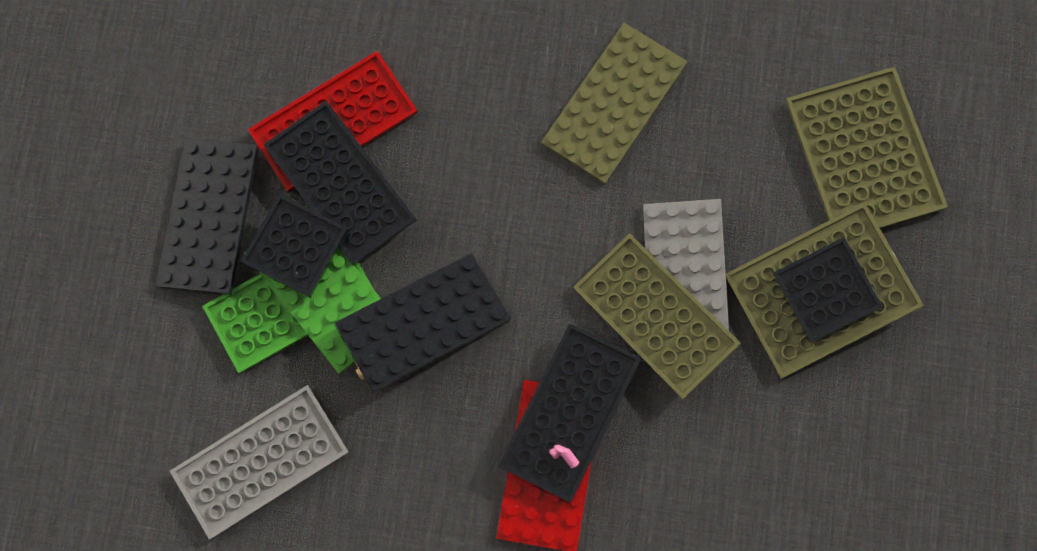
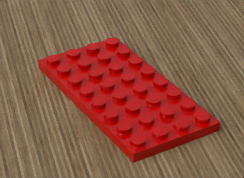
[248,51,418,193]
[496,380,591,551]

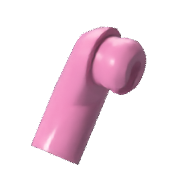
[549,445,579,468]

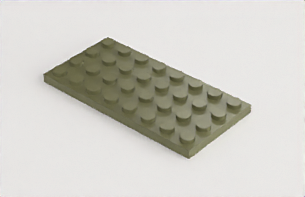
[541,23,688,185]
[573,233,741,400]

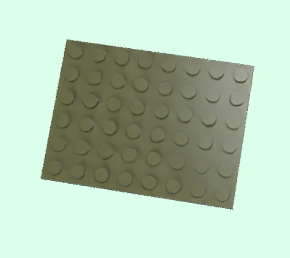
[785,67,948,229]
[726,202,924,379]

